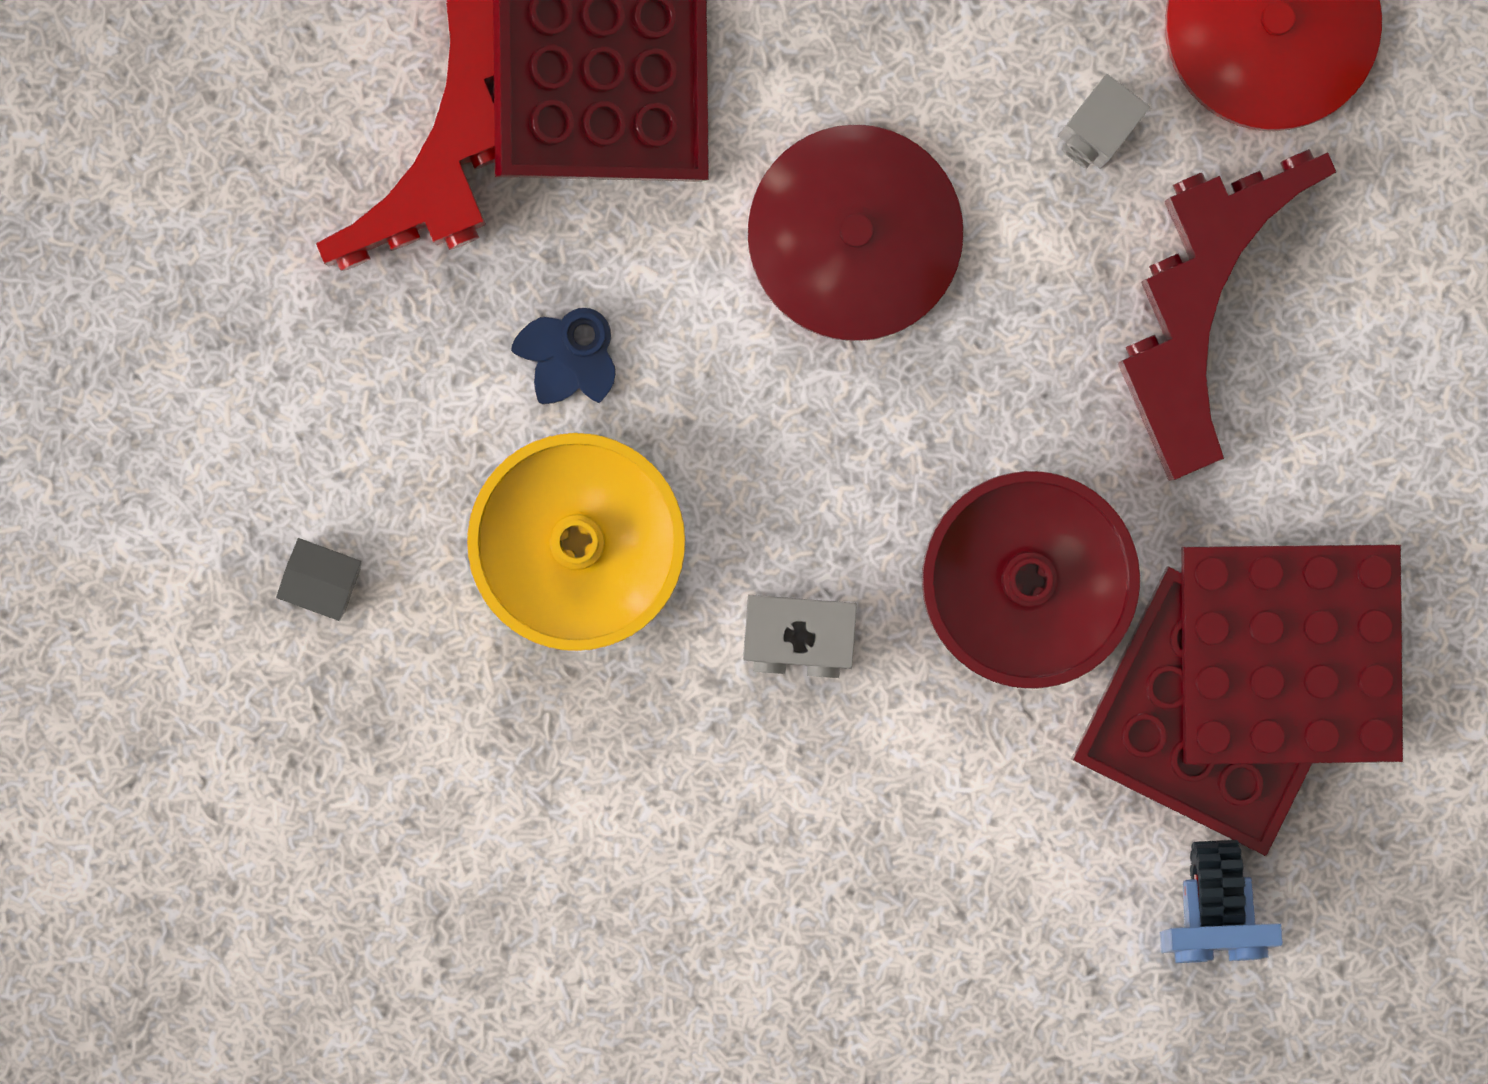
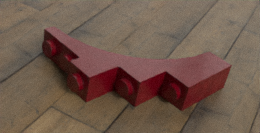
[1117,149,1336,481]

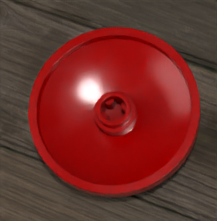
[1165,0,1382,131]

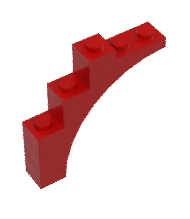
[316,0,495,271]

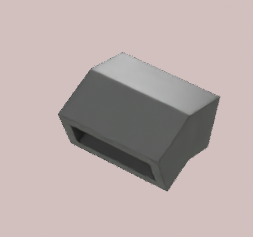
[276,538,362,621]

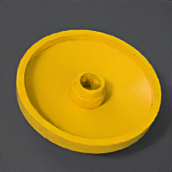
[467,433,685,651]

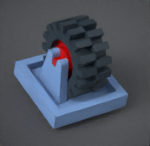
[1160,840,1283,963]

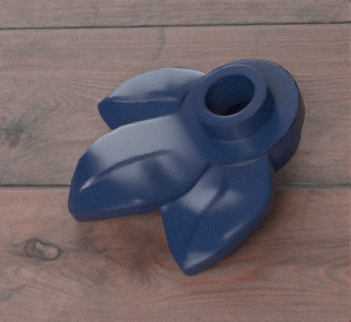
[511,308,616,404]

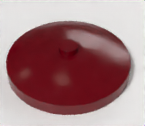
[748,125,963,341]
[922,471,1140,689]

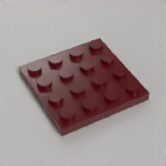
[493,0,709,182]
[1181,545,1403,765]
[1071,566,1312,856]

